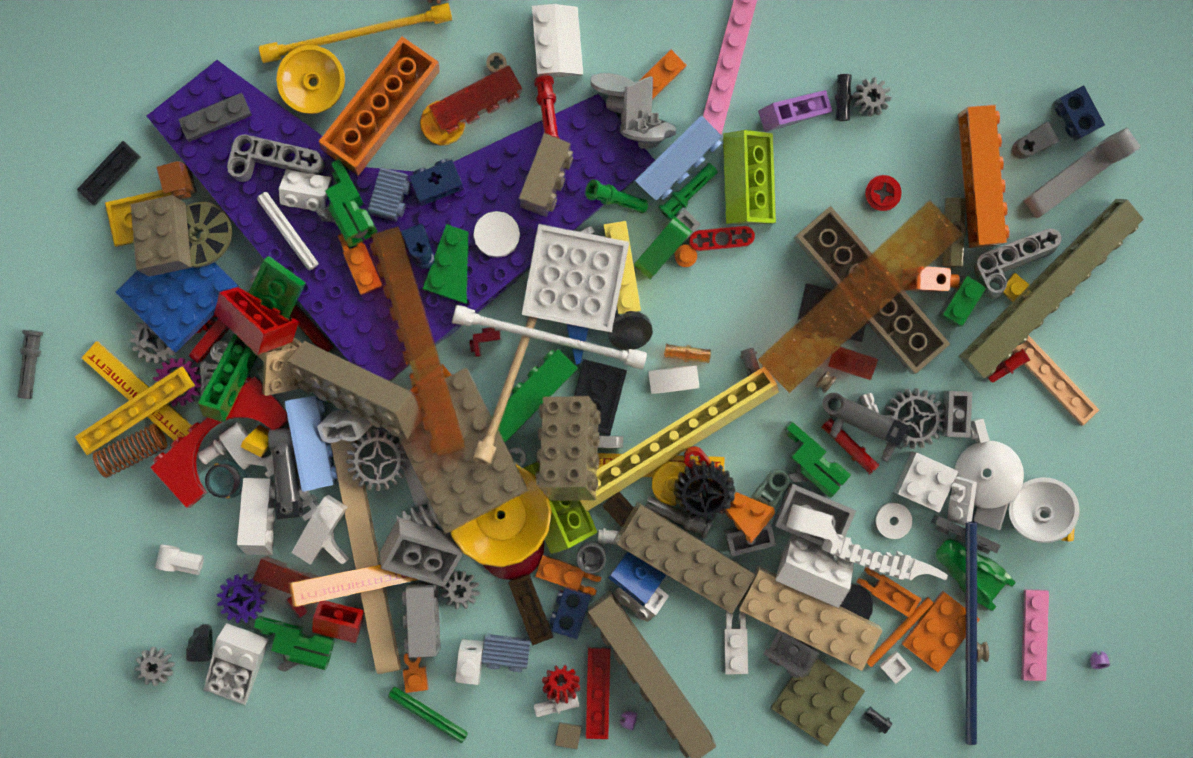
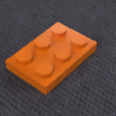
[901,591,980,672]

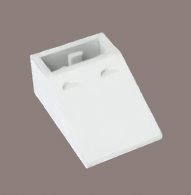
[203,623,269,705]

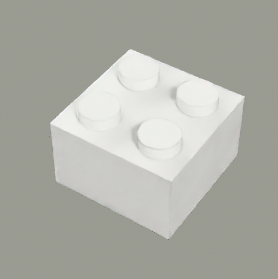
[893,451,958,513]

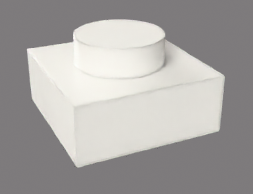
[970,418,990,443]
[879,651,912,684]

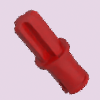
[987,348,1031,383]

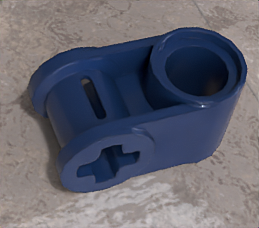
[401,223,435,269]

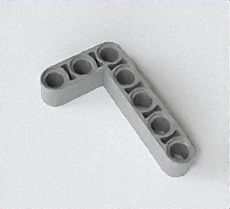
[1023,128,1141,219]

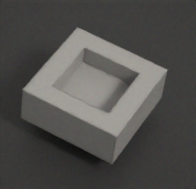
[677,209,701,239]

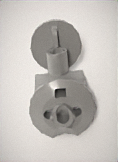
[591,73,676,149]

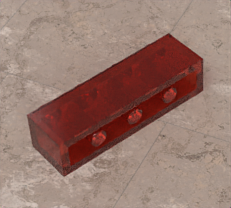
[429,65,522,135]

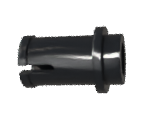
[862,706,892,734]

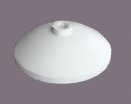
[955,441,1024,509]
[1009,477,1080,543]

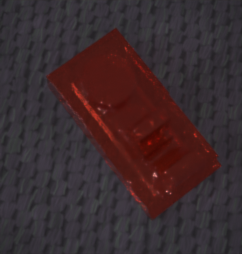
[828,345,879,381]

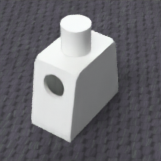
[455,639,484,685]

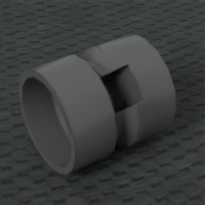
[577,541,606,574]

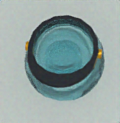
[205,459,247,499]

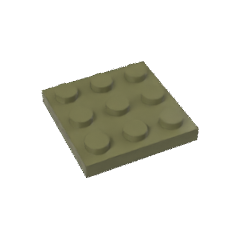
[771,658,865,746]

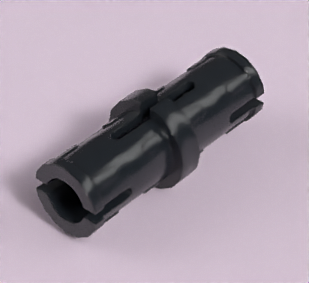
[835,74,853,121]

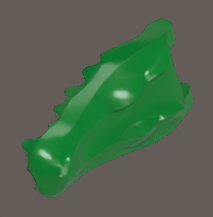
[935,538,1016,612]

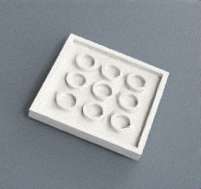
[522,224,629,332]

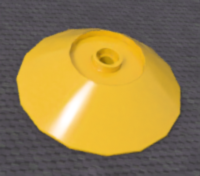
[451,464,552,567]

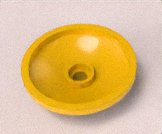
[276,45,345,114]

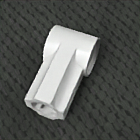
[155,545,204,575]

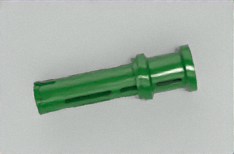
[658,162,718,221]
[585,179,648,214]

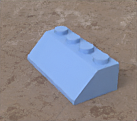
[635,115,723,200]
[285,396,338,492]

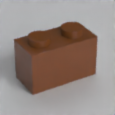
[156,161,197,200]

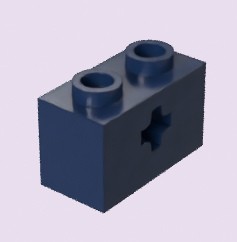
[409,159,464,206]

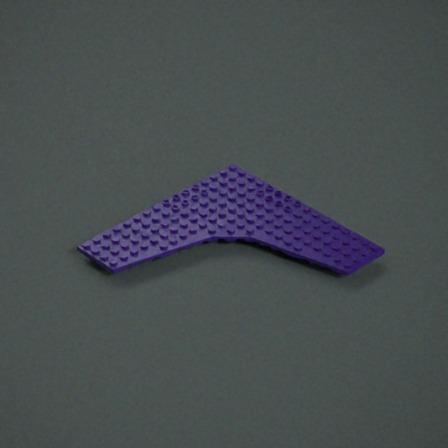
[146,60,655,381]

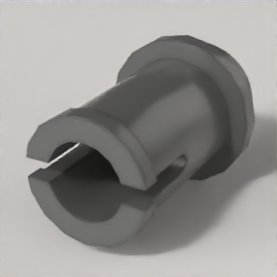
[740,348,760,377]

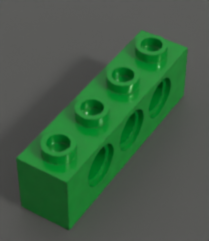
[198,333,257,423]

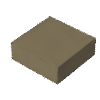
[555,722,581,749]

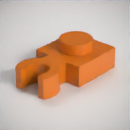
[403,653,429,693]

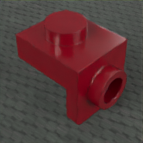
[469,327,502,357]

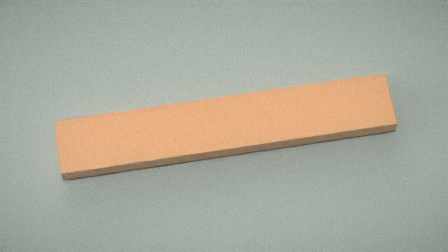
[1012,335,1099,426]

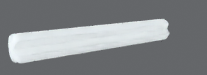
[257,192,318,270]

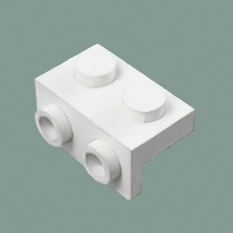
[279,169,331,211]

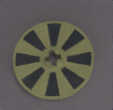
[186,202,232,268]

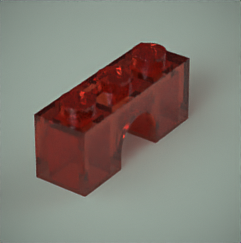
[253,556,321,604]

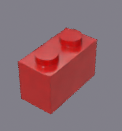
[312,600,364,643]

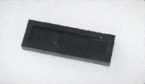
[77,141,141,206]

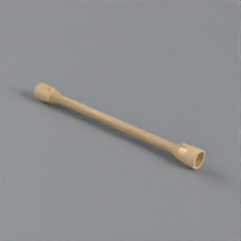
[472,316,537,466]

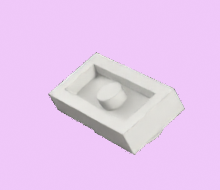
[947,476,977,526]

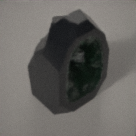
[186,624,213,662]

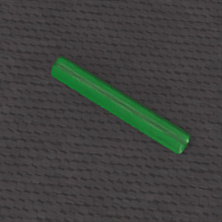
[388,687,468,743]

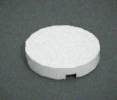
[474,211,520,258]

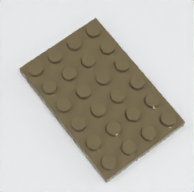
[398,368,528,534]

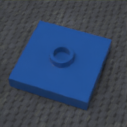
[608,551,666,606]

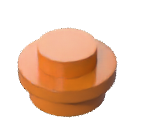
[675,245,697,267]

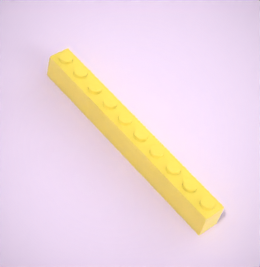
[580,366,779,511]

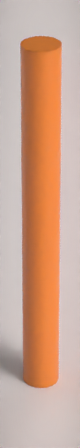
[866,597,934,668]

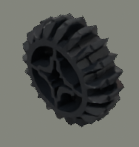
[674,460,736,521]

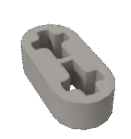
[598,435,623,448]

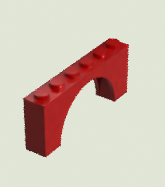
[150,376,289,508]

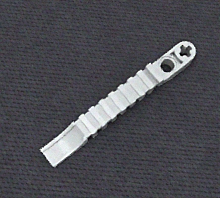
[219,422,350,564]
[786,504,948,580]

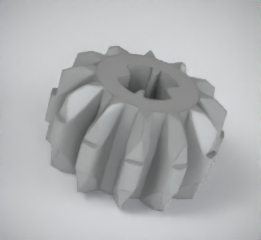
[853,77,892,117]
[441,571,480,609]
[134,647,175,686]

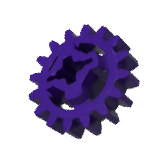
[217,573,267,623]

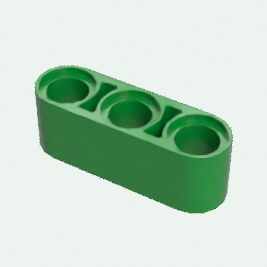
[634,216,692,280]

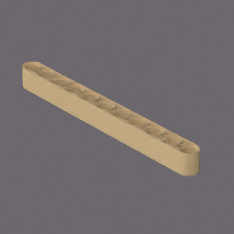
[331,439,401,674]

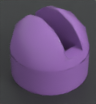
[1090,651,1110,669]
[620,711,638,731]

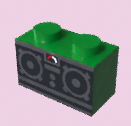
[938,276,986,327]

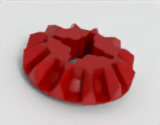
[865,175,902,211]

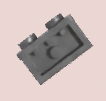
[763,630,820,678]

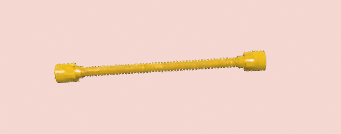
[259,3,453,64]

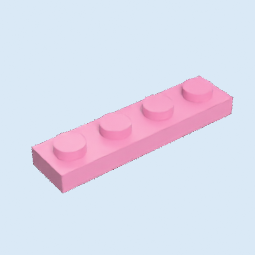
[1021,589,1049,681]

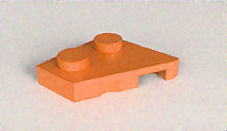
[724,492,775,543]

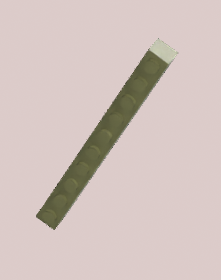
[958,199,1144,379]

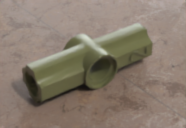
[942,197,967,267]

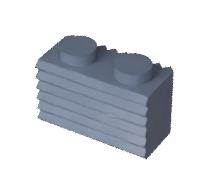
[368,167,412,222]
[482,634,531,672]

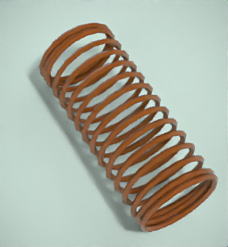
[93,423,168,478]

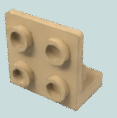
[253,337,302,396]

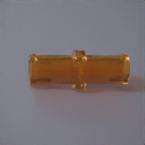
[664,344,711,364]

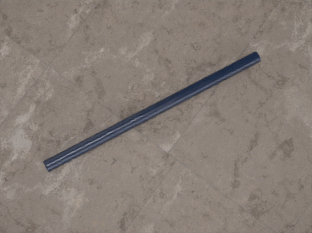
[965,521,977,745]

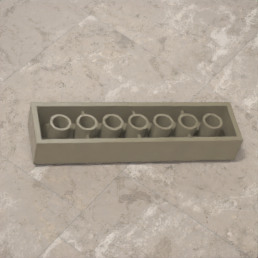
[793,206,950,374]
[587,590,716,758]

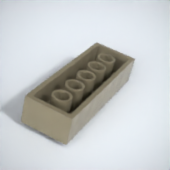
[288,341,423,439]
[614,502,756,614]

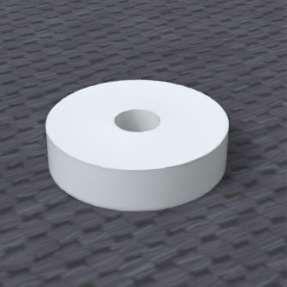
[875,502,912,539]

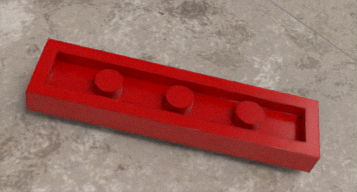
[586,647,611,739]

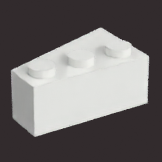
[237,478,277,555]

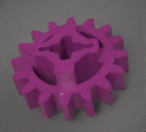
[153,358,201,407]

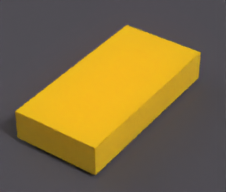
[240,425,270,457]

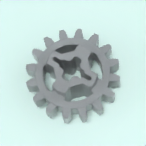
[130,321,176,363]

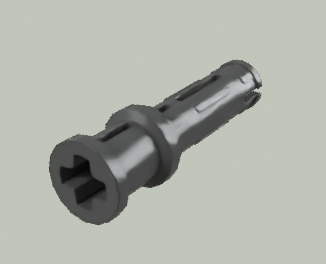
[17,330,44,399]
[645,496,713,539]

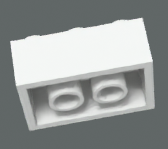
[775,534,854,608]

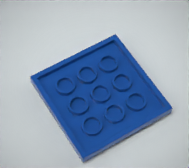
[116,262,241,353]

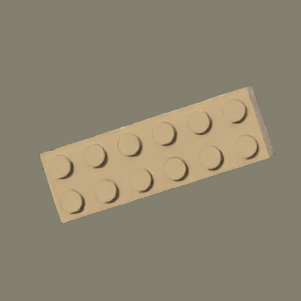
[738,565,883,671]

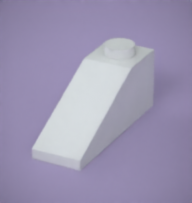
[292,495,348,565]

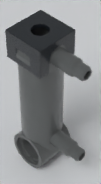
[822,392,911,462]
[268,428,304,519]

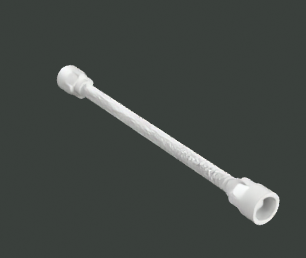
[452,305,647,370]

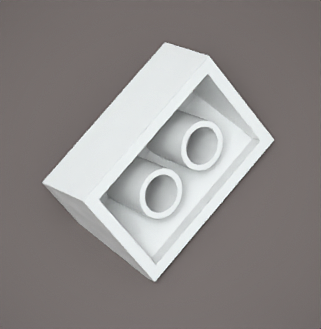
[532,4,583,78]

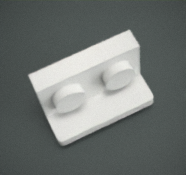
[613,587,669,622]

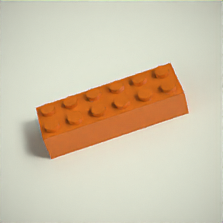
[319,36,440,176]
[958,105,1009,248]

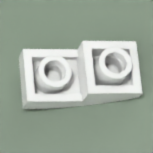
[648,365,699,394]

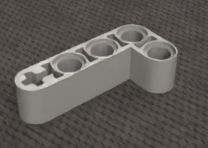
[227,135,325,182]
[974,228,1062,299]

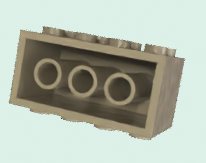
[536,396,601,501]

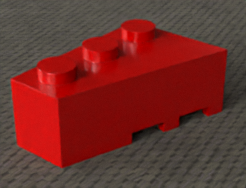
[214,287,299,355]

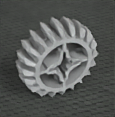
[884,388,946,449]
[346,429,408,491]

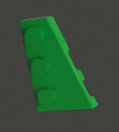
[423,224,469,305]

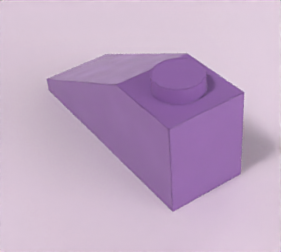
[758,90,832,132]

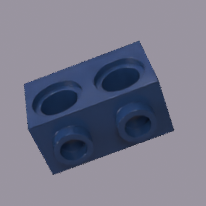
[1054,85,1105,141]
[549,586,591,639]

